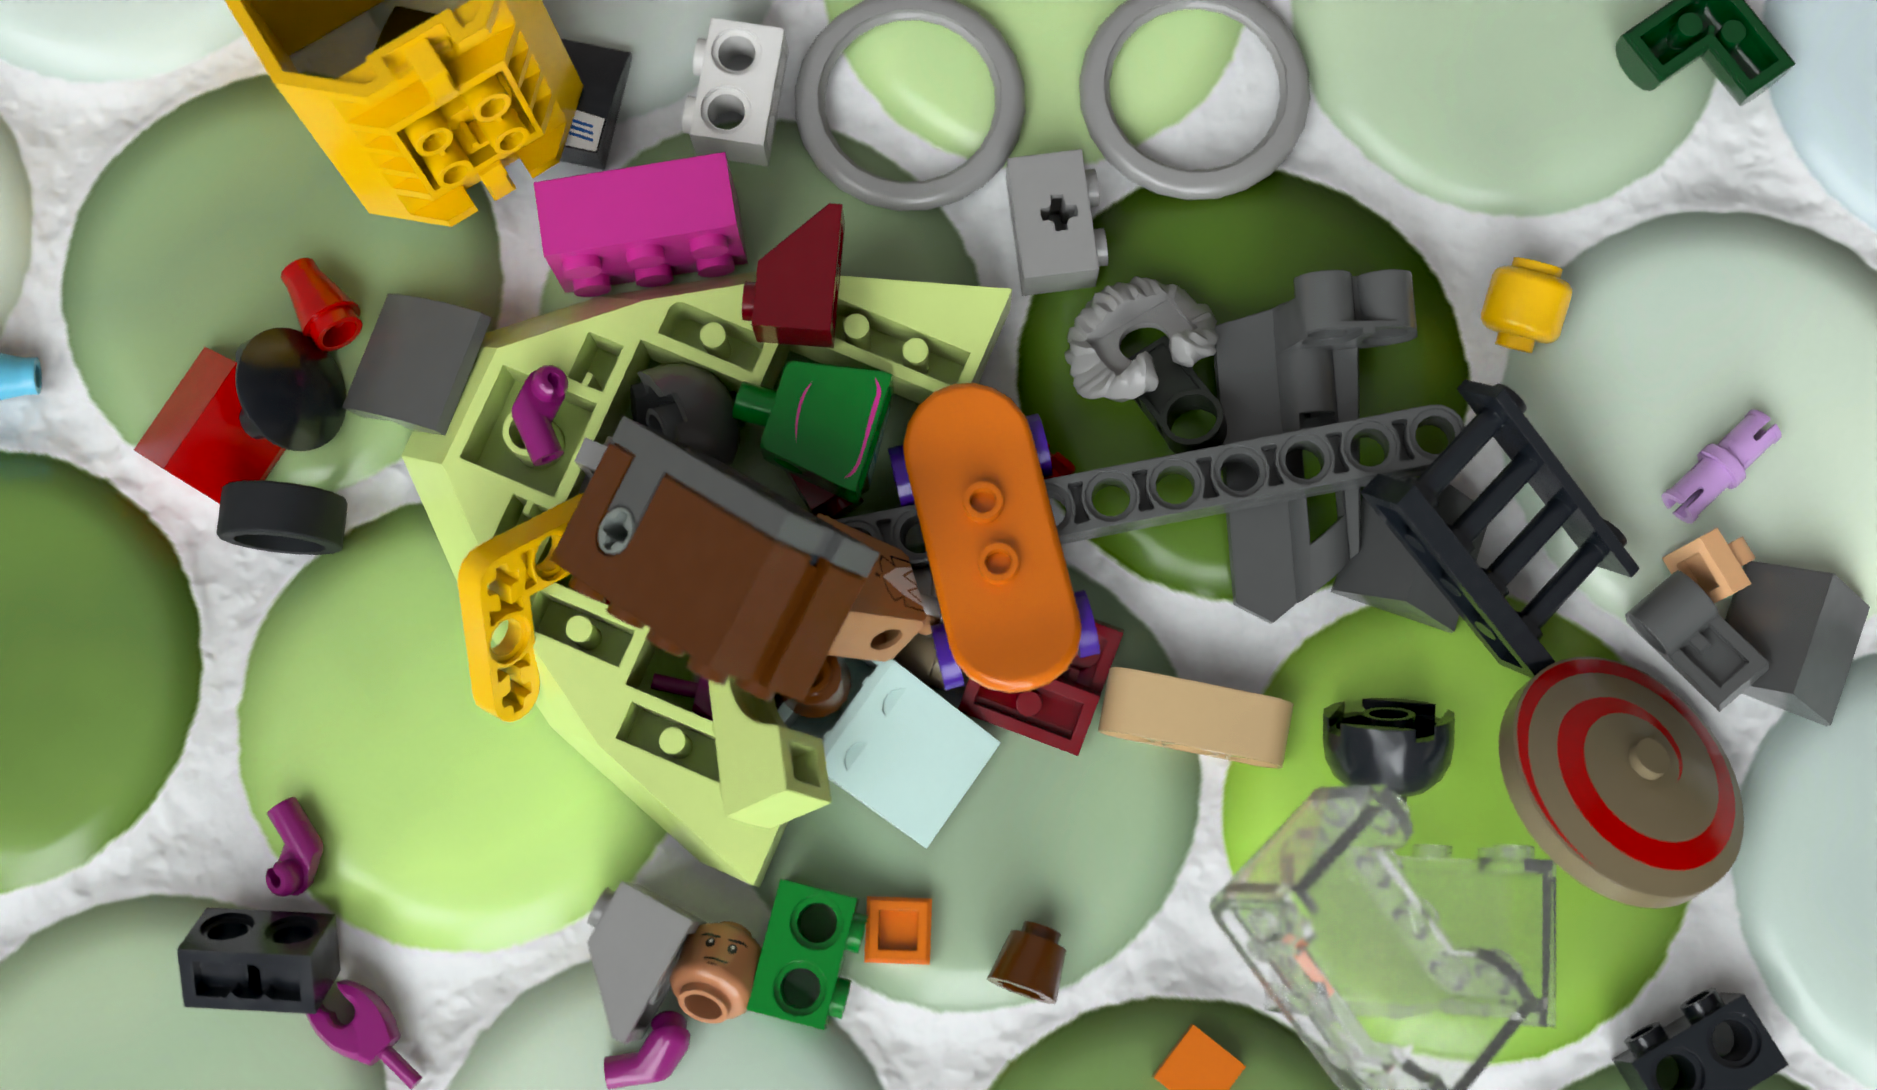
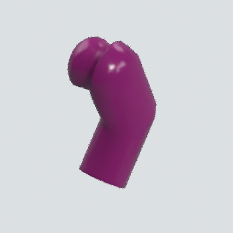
[511,365,569,466]
[266,797,323,897]
[604,1010,690,1090]

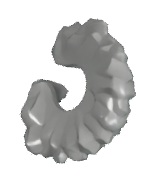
[1064,276,1219,403]

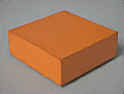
[864,896,932,965]
[1152,1024,1246,1090]

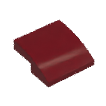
[958,619,1124,756]

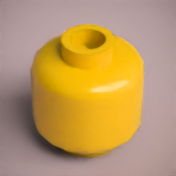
[1481,257,1572,354]

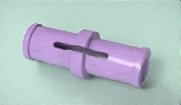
[1662,409,1782,524]

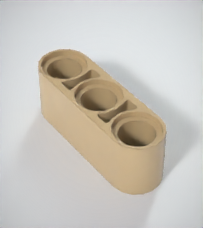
[1098,667,1294,769]

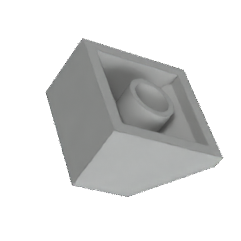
[587,881,707,1044]

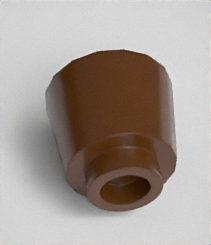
[780,655,851,718]
[987,921,1066,1004]

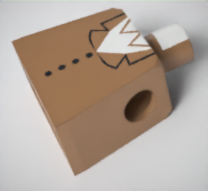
[817,514,941,662]

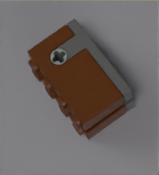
[550,416,880,702]

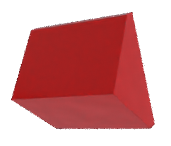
[134,347,286,504]

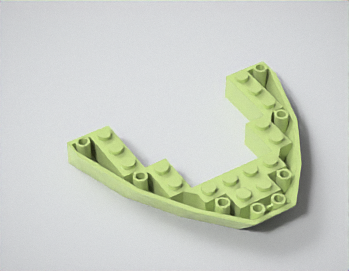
[401,271,1012,888]

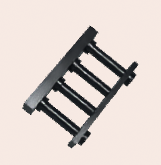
[1360,379,1640,678]

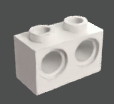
[682,18,789,166]

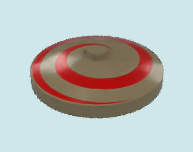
[1499,657,1744,908]

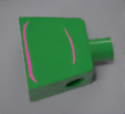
[732,361,894,504]

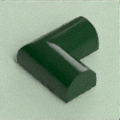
[1615,0,1796,106]

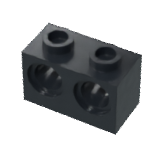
[177,908,341,1014]
[1612,988,1789,1090]

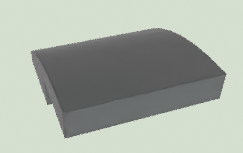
[342,294,492,435]

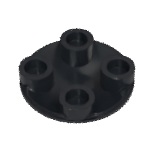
[235,328,347,451]

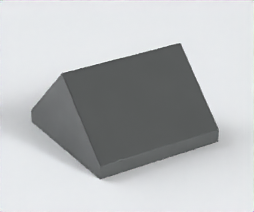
[1331,477,1487,633]
[1725,561,1870,726]

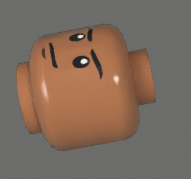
[669,921,762,1024]

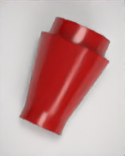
[281,258,362,351]

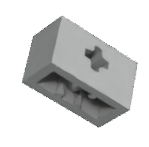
[1006,149,1108,296]

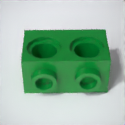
[746,879,868,1030]

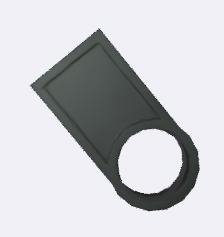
[1128,335,1227,454]

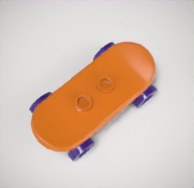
[888,383,1100,693]

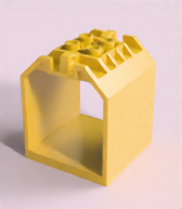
[224,0,583,227]

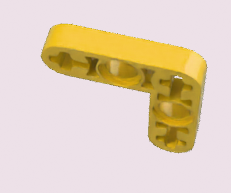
[458,493,584,722]

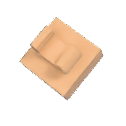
[1662,528,1756,603]

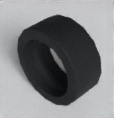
[216,480,348,555]

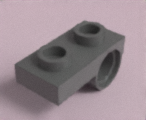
[1625,570,1769,712]

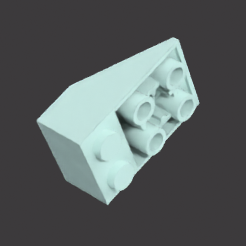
[777,657,1001,849]

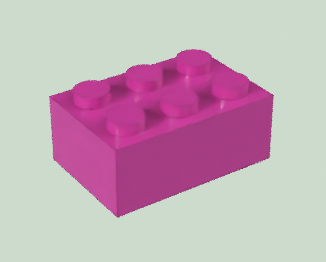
[533,152,748,297]

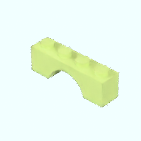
[708,676,832,829]

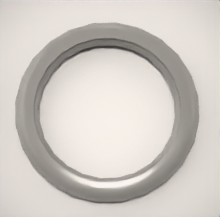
[795,0,1025,211]
[1079,0,1310,200]

